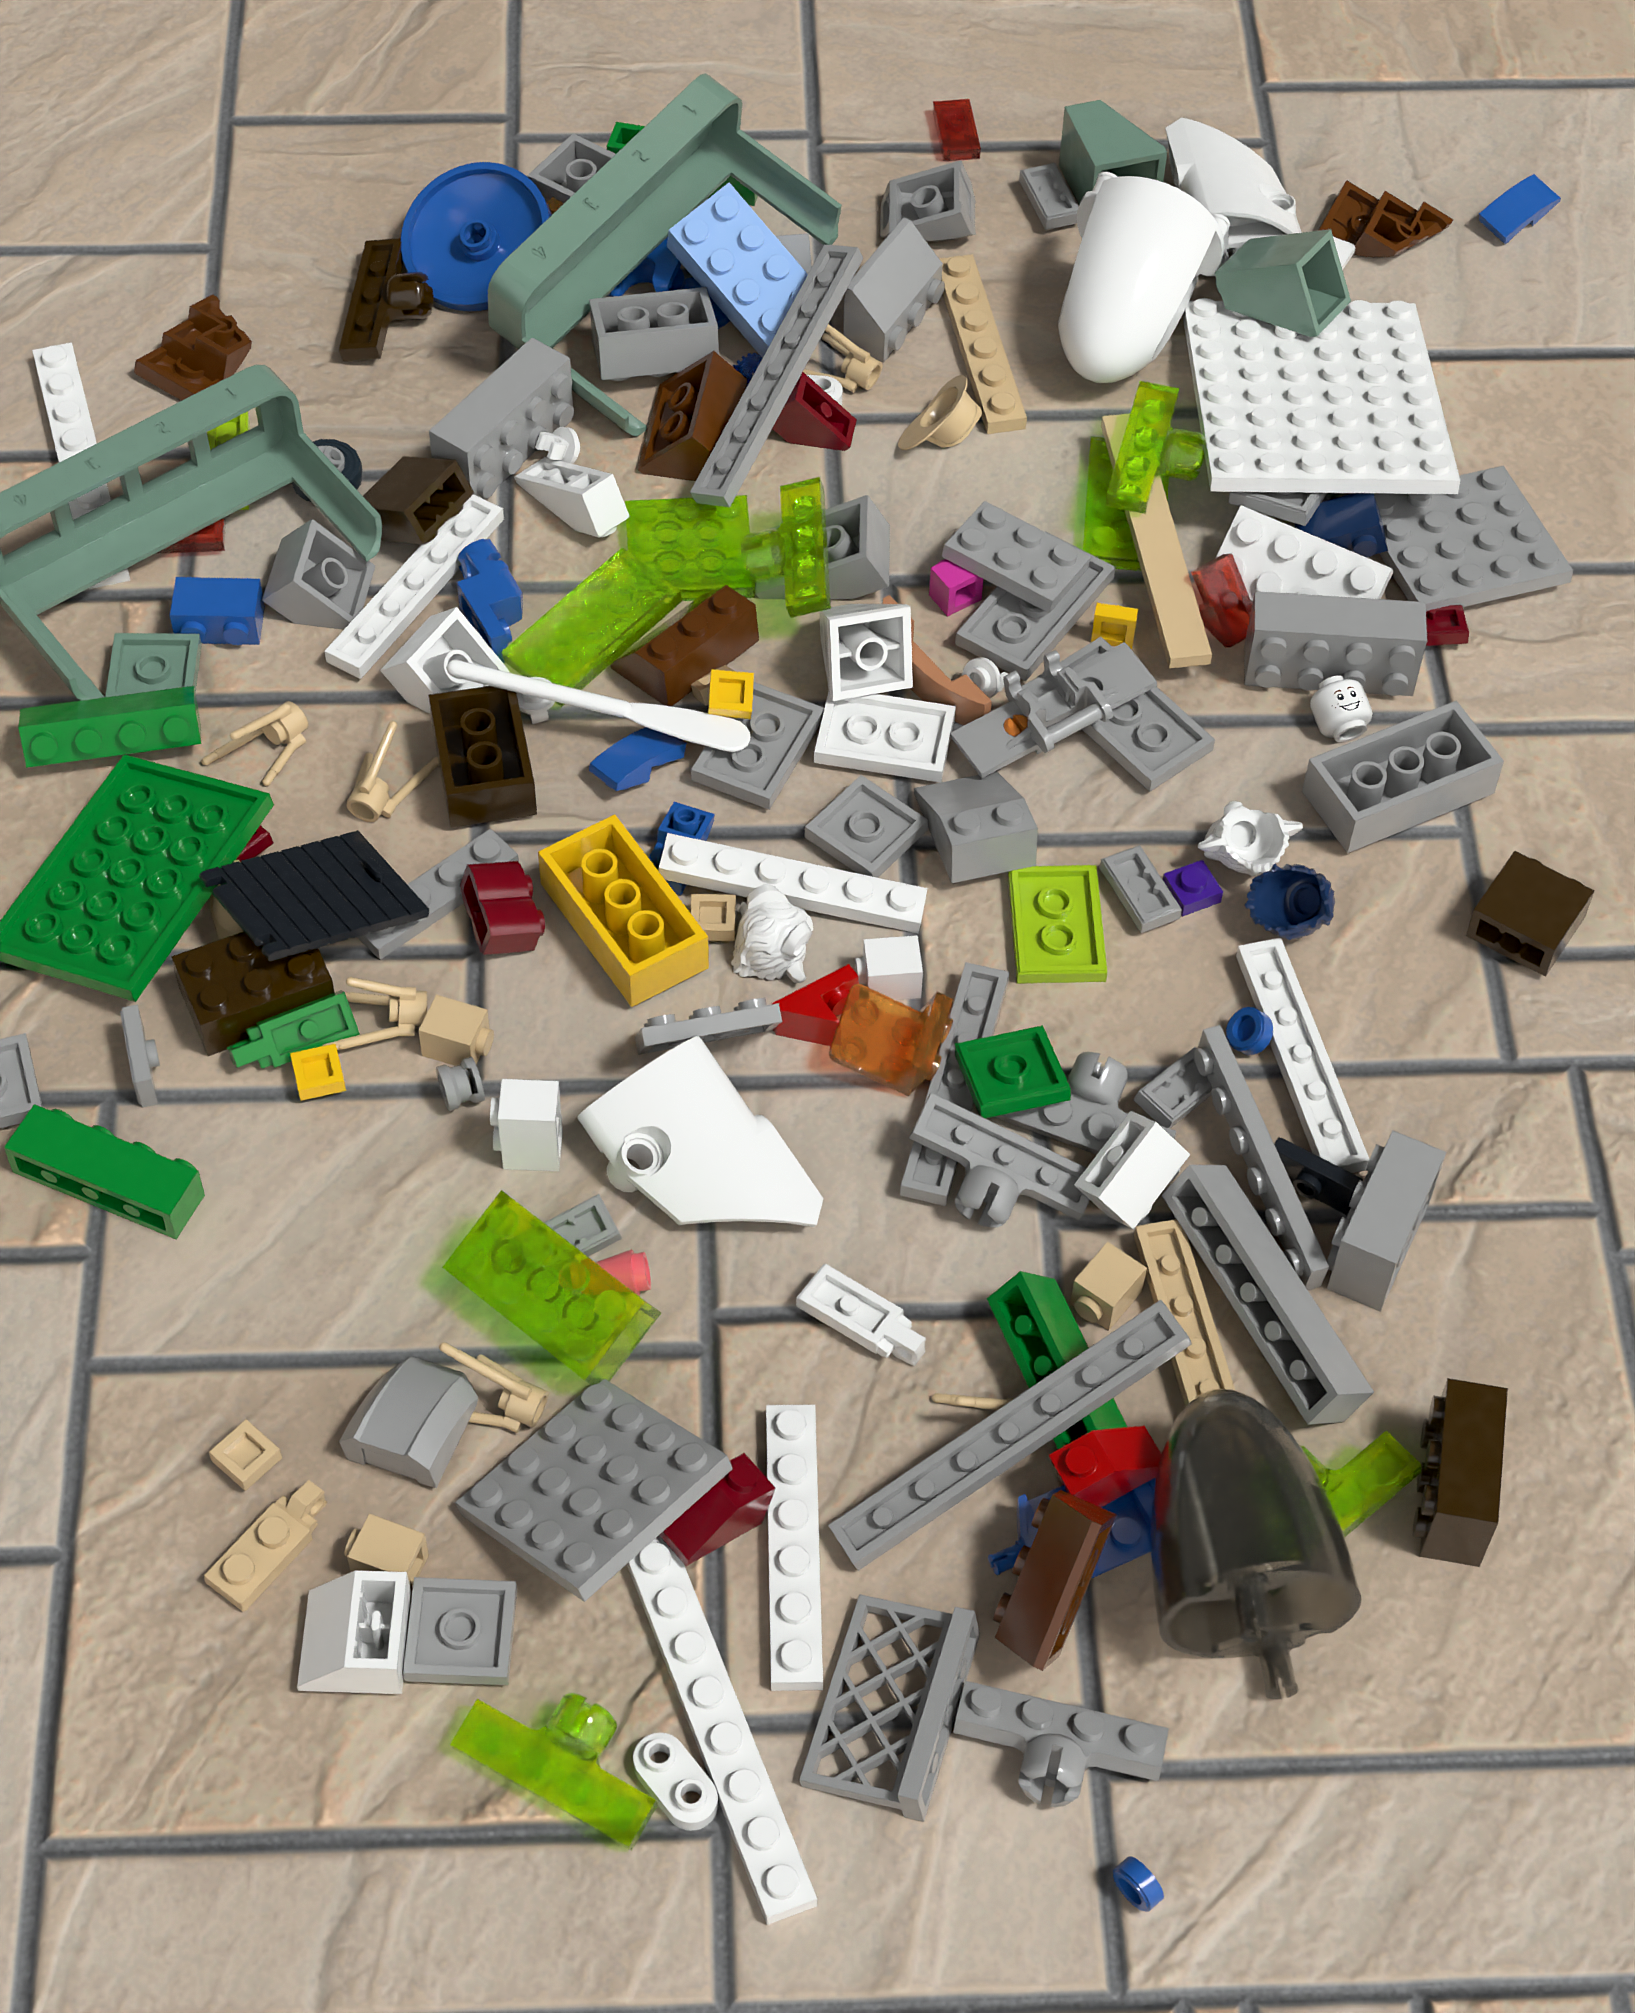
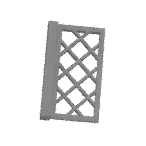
[799,1594,980,1822]

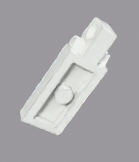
[796,1264,926,1366]

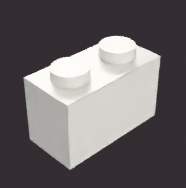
[490,1079,563,1172]
[1074,1111,1190,1229]

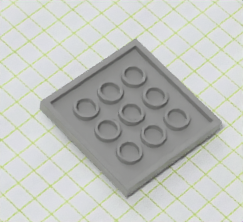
[1374,466,1573,611]
[455,1377,733,1602]

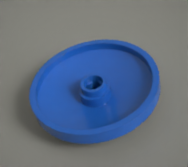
[401,162,552,311]

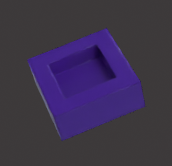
[1163,860,1223,917]

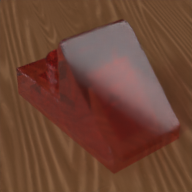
[1191,553,1252,648]

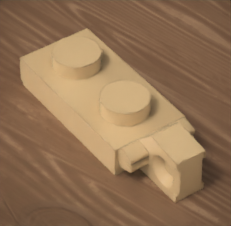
[204,1480,327,1612]

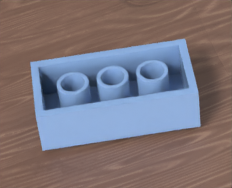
[667,183,808,358]

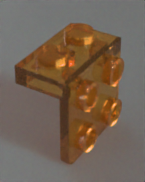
[829,984,953,1096]

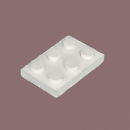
[814,692,956,783]

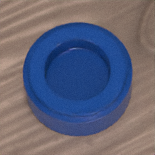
[1226,1007,1273,1055]
[1113,1856,1164,1912]

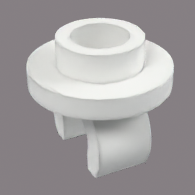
[535,427,580,464]
[962,657,1008,699]
[516,677,555,724]

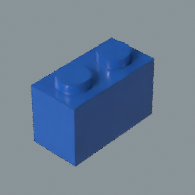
[170,577,265,645]

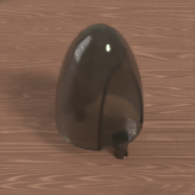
[1151,1389,1362,1699]

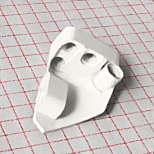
[1165,117,1302,276]
[577,1036,824,1227]

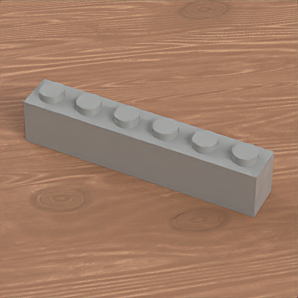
[1162,1165,1374,1425]

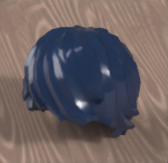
[1244,863,1335,940]

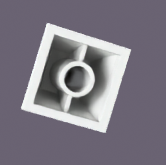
[819,604,913,701]

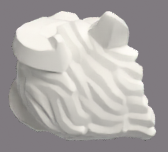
[1198,801,1303,876]
[731,884,813,983]

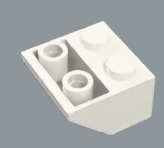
[297,1570,412,1694]

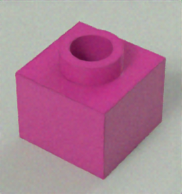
[929,559,983,617]

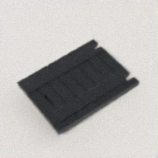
[199,830,429,962]

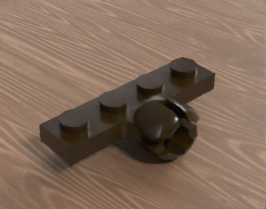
[339,238,433,361]

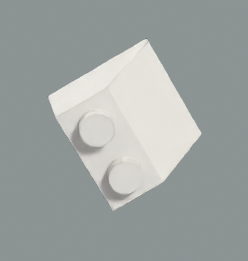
[380,607,510,714]

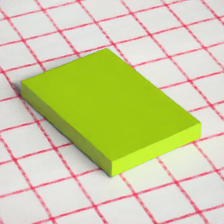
[1008,865,1108,984]

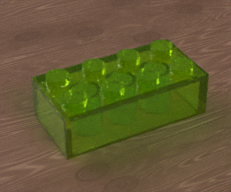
[442,1190,661,1385]

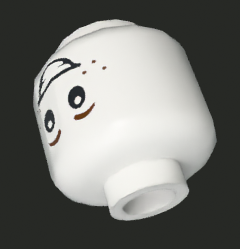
[1310,676,1373,742]

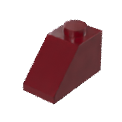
[772,372,857,451]
[659,1453,776,1566]

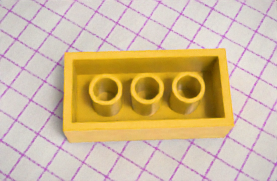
[538,814,709,1007]

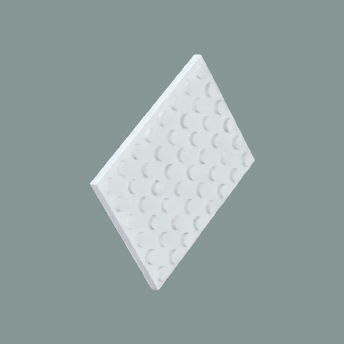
[1182,298,1460,494]

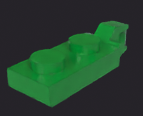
[227,990,360,1068]

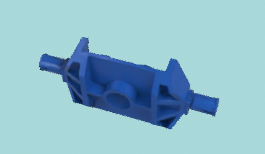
[988,1467,1195,1579]

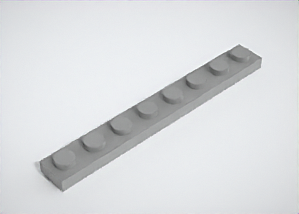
[690,244,863,507]
[828,1300,1192,1571]

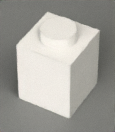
[855,935,923,1002]

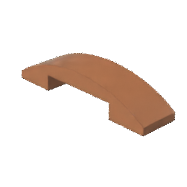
[882,595,992,725]

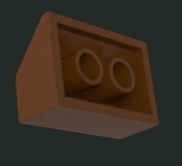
[637,351,747,481]
[610,585,759,707]
[993,1490,1117,1671]

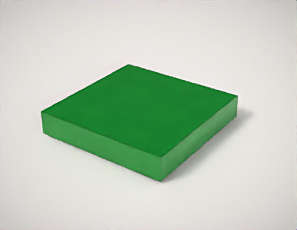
[954,1025,1071,1118]

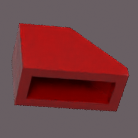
[1049,1425,1170,1507]

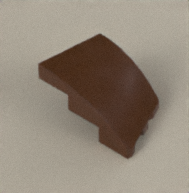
[1318,180,1454,257]
[134,294,252,401]

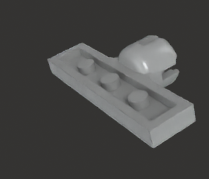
[994,1052,1176,1155]
[909,1093,1090,1228]
[953,1681,1169,1807]

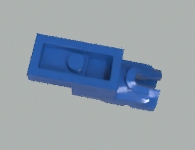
[457,539,523,663]

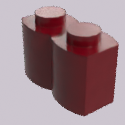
[460,861,545,955]

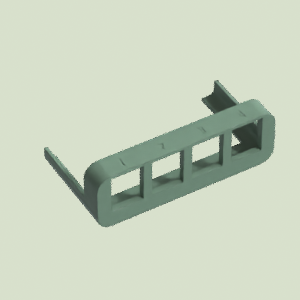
[488,73,842,436]
[0,365,382,701]

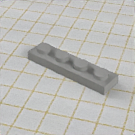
[357,828,519,960]

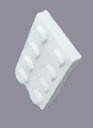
[1205,505,1393,603]

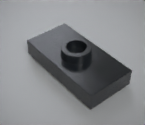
[1274,1137,1363,1215]

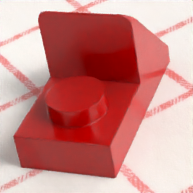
[772,964,859,1047]

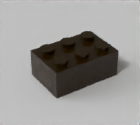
[428,686,537,828]
[171,931,335,1056]
[1413,1378,1508,1567]

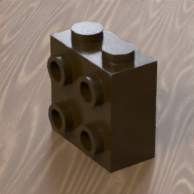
[363,456,474,545]
[1466,851,1594,977]

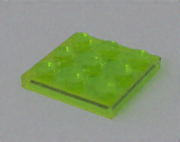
[625,495,755,604]

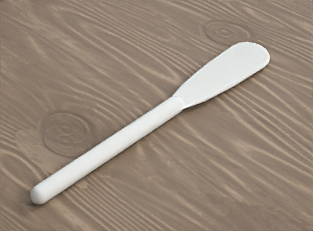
[446,660,750,752]

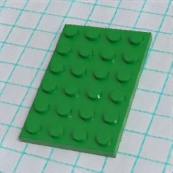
[0,754,274,1002]

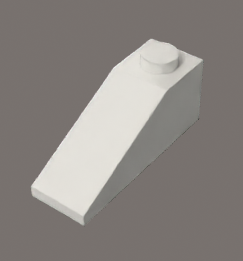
[514,457,630,538]

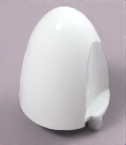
[1058,172,1230,383]

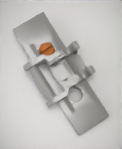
[950,642,1157,778]

